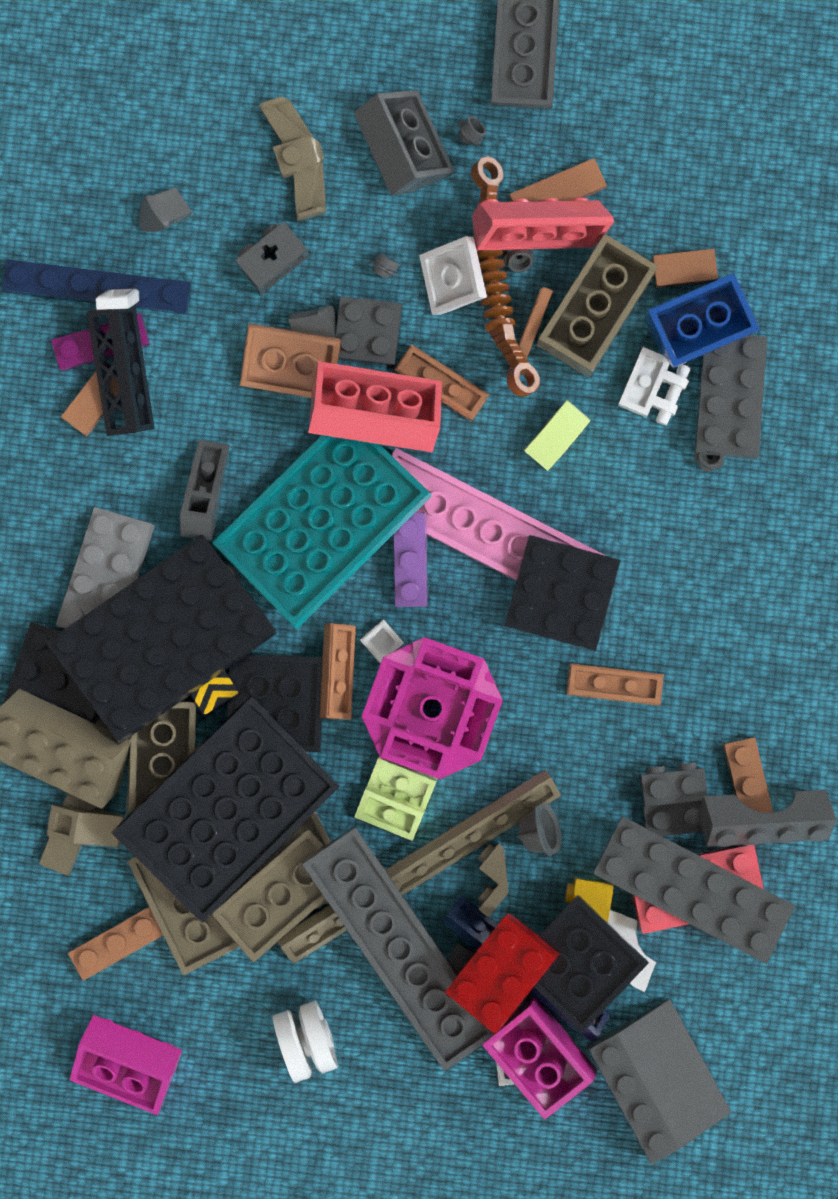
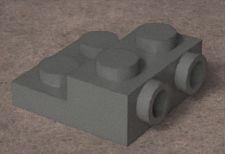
[639,763,708,836]

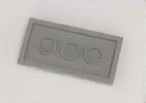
[56,507,155,629]

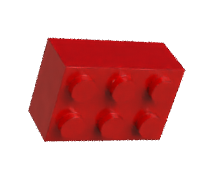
[445,913,560,1034]

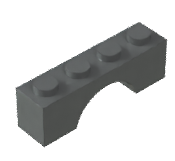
[698,790,836,847]

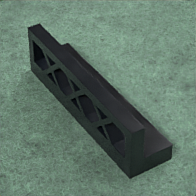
[87,305,155,436]

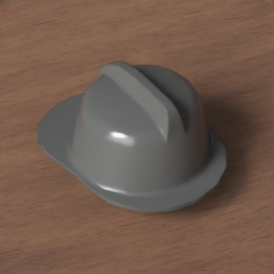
[516,803,561,856]

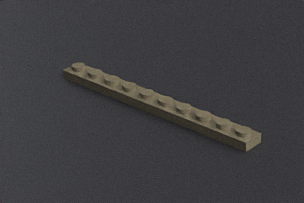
[278,769,561,964]

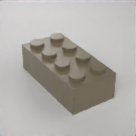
[537,234,658,378]
[0,689,131,809]
[126,702,196,817]

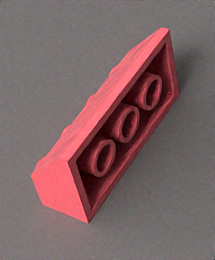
[472,198,614,250]

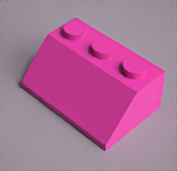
[482,997,598,1120]
[70,1015,182,1115]

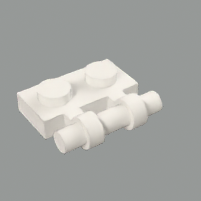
[618,347,690,426]

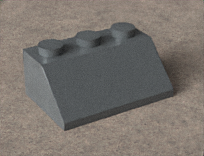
[354,90,455,196]

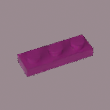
[51,313,150,371]

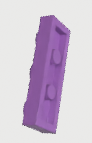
[394,512,428,607]

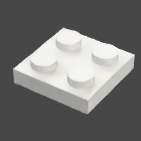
[419,236,487,315]

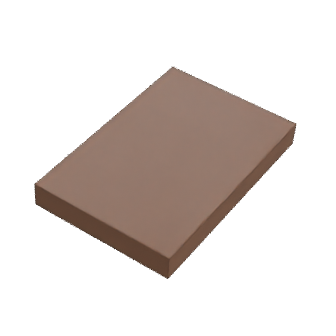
[240,323,341,398]

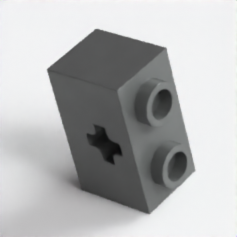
[236,221,309,295]

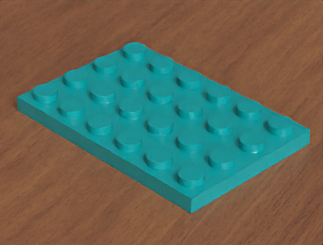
[212,435,432,629]

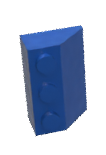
[644,273,760,368]

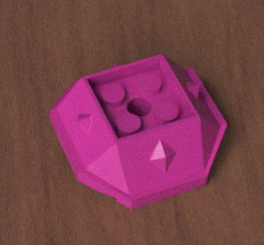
[362,637,503,779]

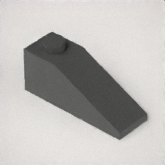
[180,440,229,541]

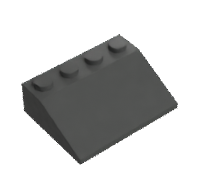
[586,999,731,1165]

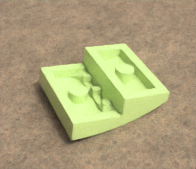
[354,756,438,841]

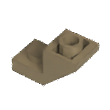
[47,804,125,847]
[477,842,509,917]

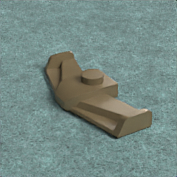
[259,97,326,222]

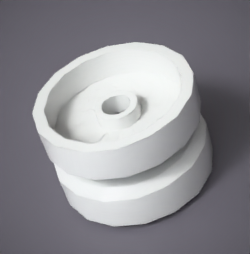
[273,1000,338,1083]

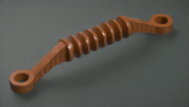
[471,156,540,397]

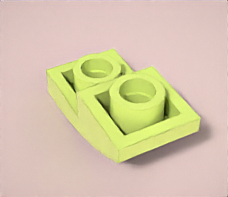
[524,400,590,471]

